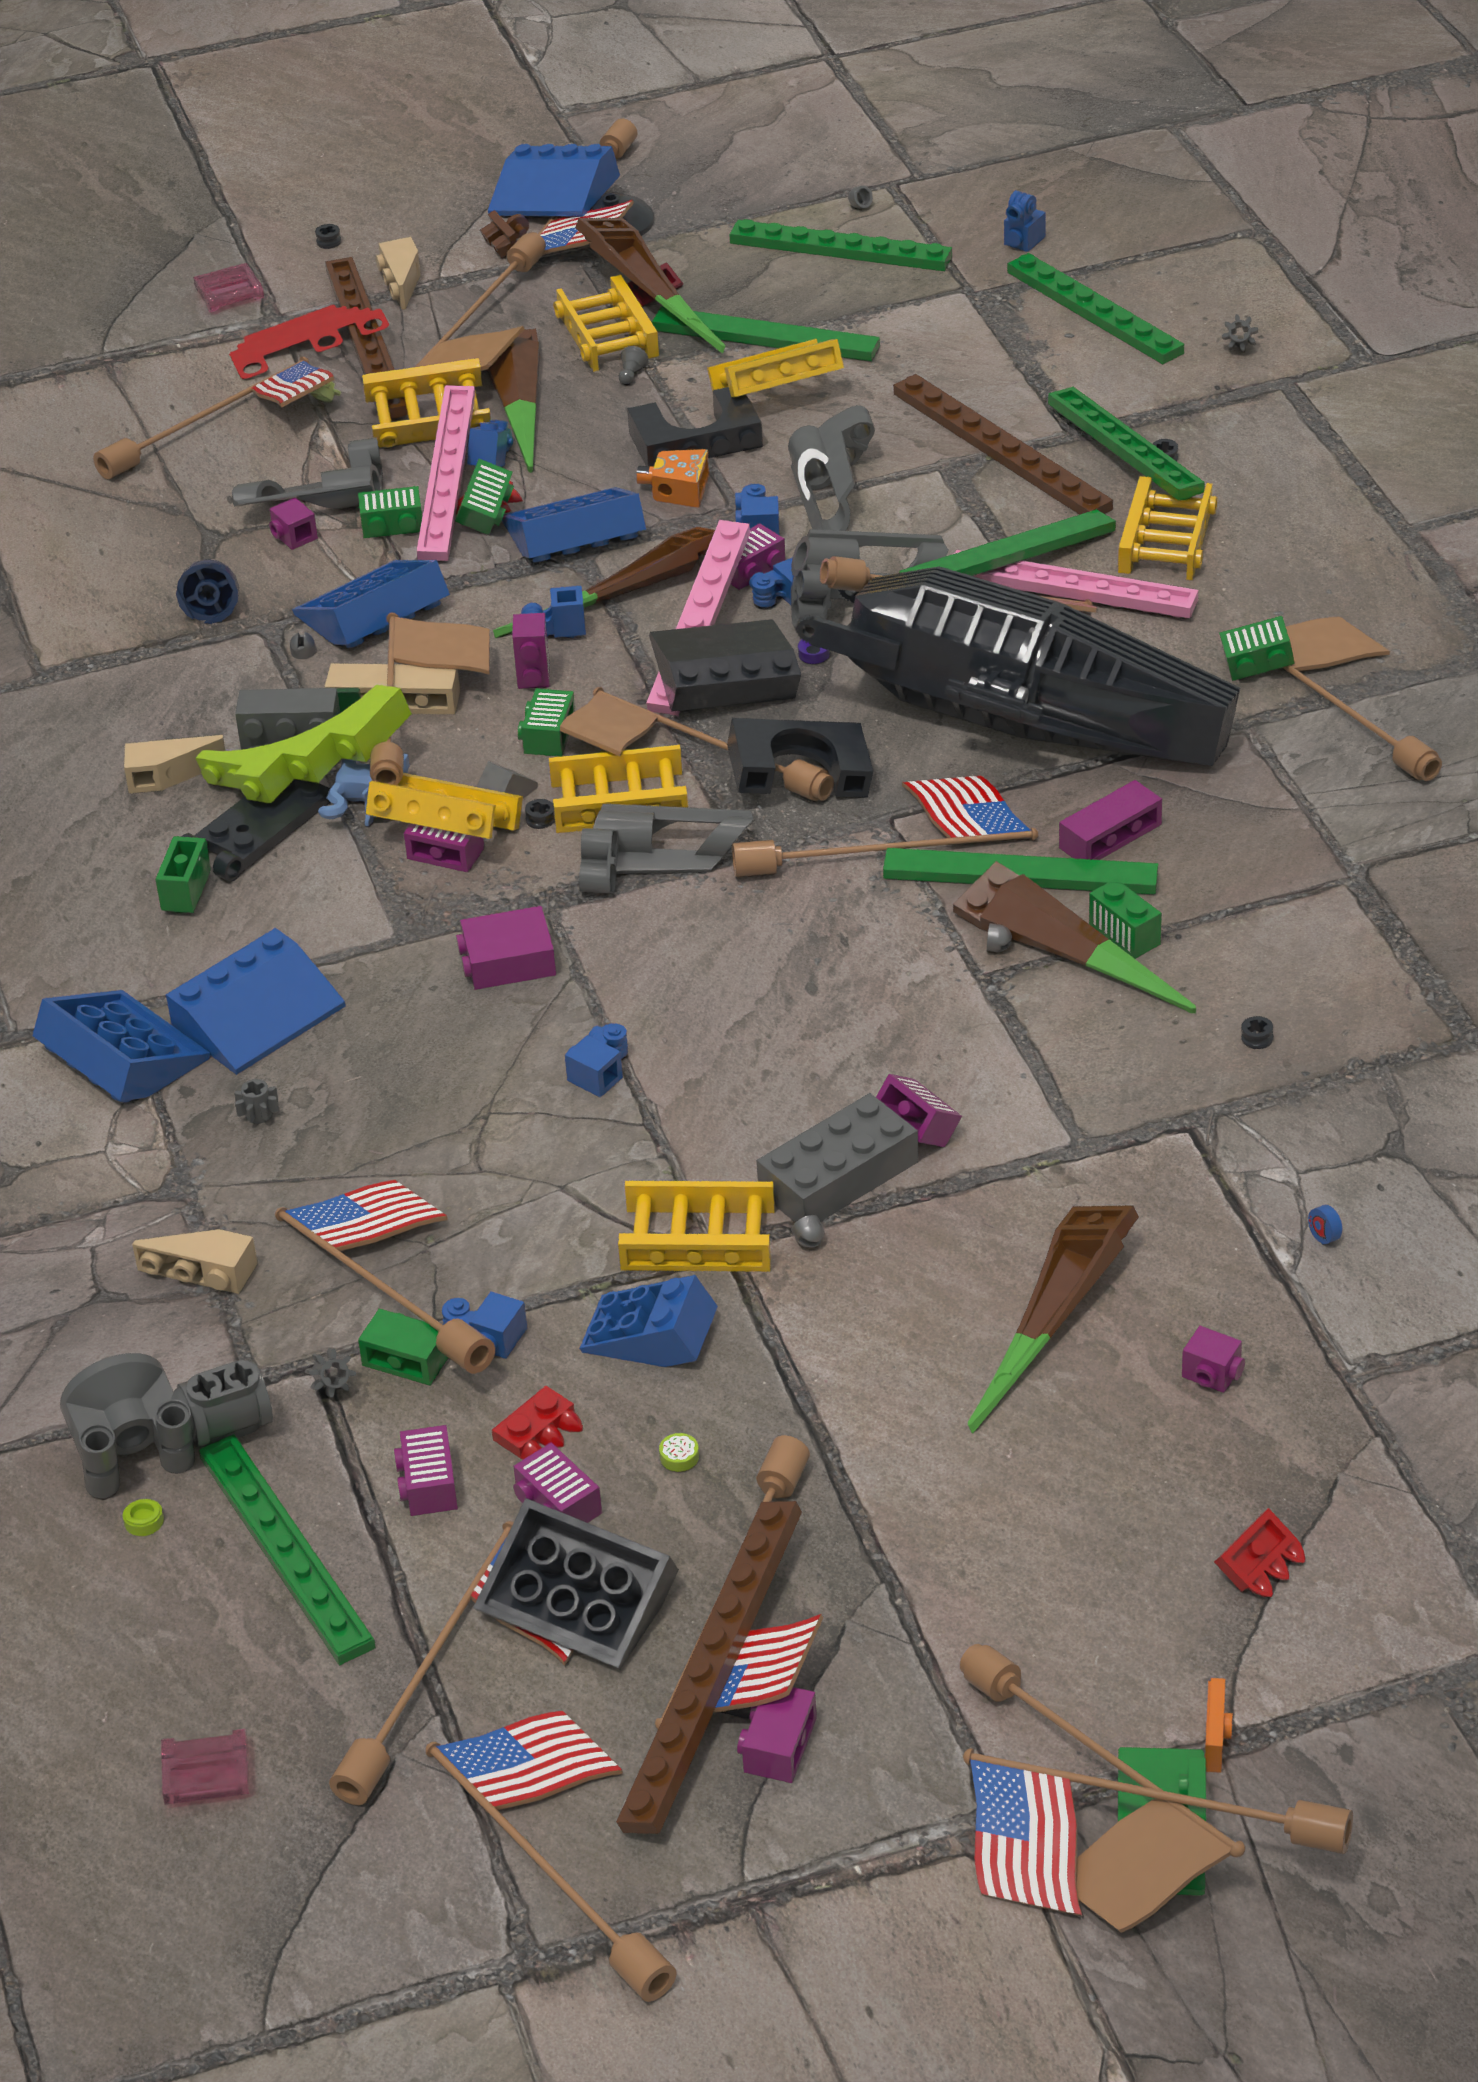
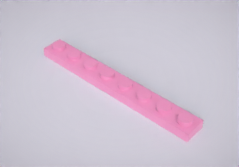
[417,385,475,561]
[646,520,750,716]
[954,550,1199,618]

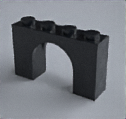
[627,387,763,467]
[727,718,873,797]

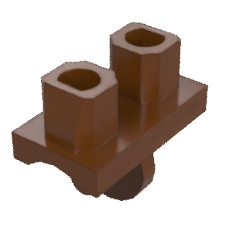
[480,210,529,258]

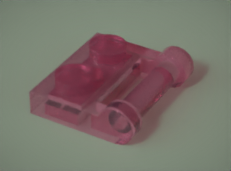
[193,263,264,312]
[161,1729,249,1805]

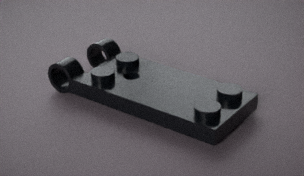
[181,779,331,882]

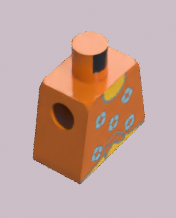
[636,449,709,508]

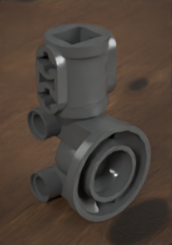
[60,1353,273,1498]

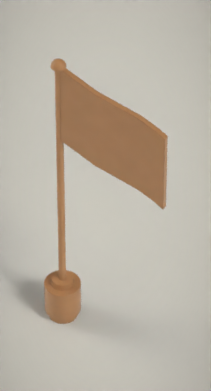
[415,232,546,371]
[820,556,1097,613]
[370,612,490,785]
[1282,617,1442,781]
[560,687,834,801]
[960,1644,1245,1933]

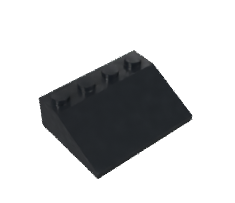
[649,619,801,712]
[473,1498,679,1670]

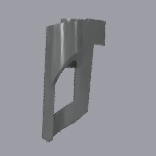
[788,405,875,531]
[232,437,383,509]
[791,529,948,628]
[579,804,755,894]

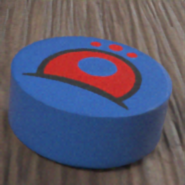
[1308,1204,1343,1244]

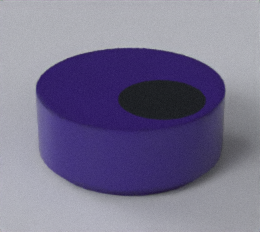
[798,639,830,664]

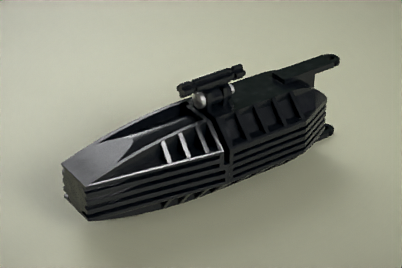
[796,566,1241,766]

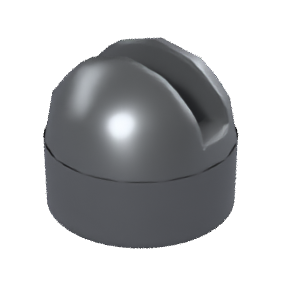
[848,186,873,209]
[290,632,316,659]
[986,923,1012,952]
[791,1215,824,1248]

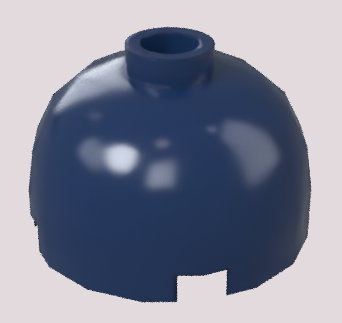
[176,559,239,624]

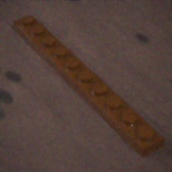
[325,257,408,420]
[893,374,1113,515]
[616,1501,802,1834]

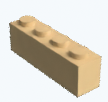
[325,663,460,714]

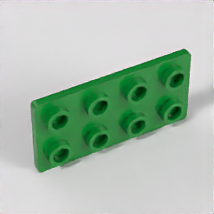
[1118,1747,1206,1895]

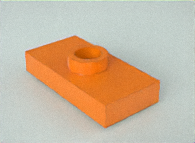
[1205,1678,1233,1773]

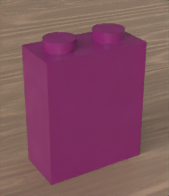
[456,906,556,990]

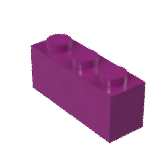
[1059,780,1162,860]

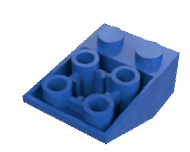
[579,1275,718,1367]

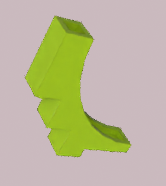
[195,685,412,803]

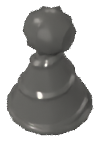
[618,346,649,384]

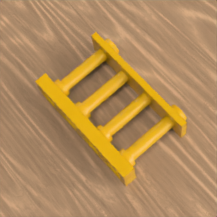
[553,275,659,372]
[707,339,844,397]
[362,358,491,448]
[1118,476,1218,580]
[549,745,688,833]
[366,773,523,839]
[618,1181,775,1272]

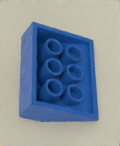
[488,144,620,216]
[502,487,646,562]
[292,560,450,648]
[166,928,346,1075]
[32,990,210,1102]

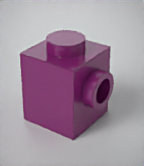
[269,497,318,550]
[1182,1325,1245,1393]

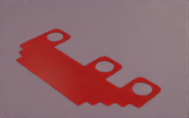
[229,304,389,379]

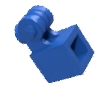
[1004,190,1046,252]
[467,420,513,467]
[735,484,780,536]
[749,557,794,607]
[521,586,586,638]
[565,1023,628,1097]
[442,1291,527,1359]

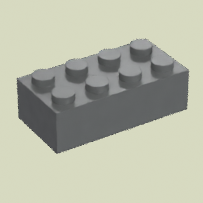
[756,1093,918,1222]

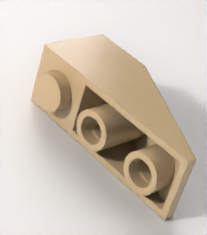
[376,237,421,310]
[124,735,226,793]
[132,1229,258,1294]

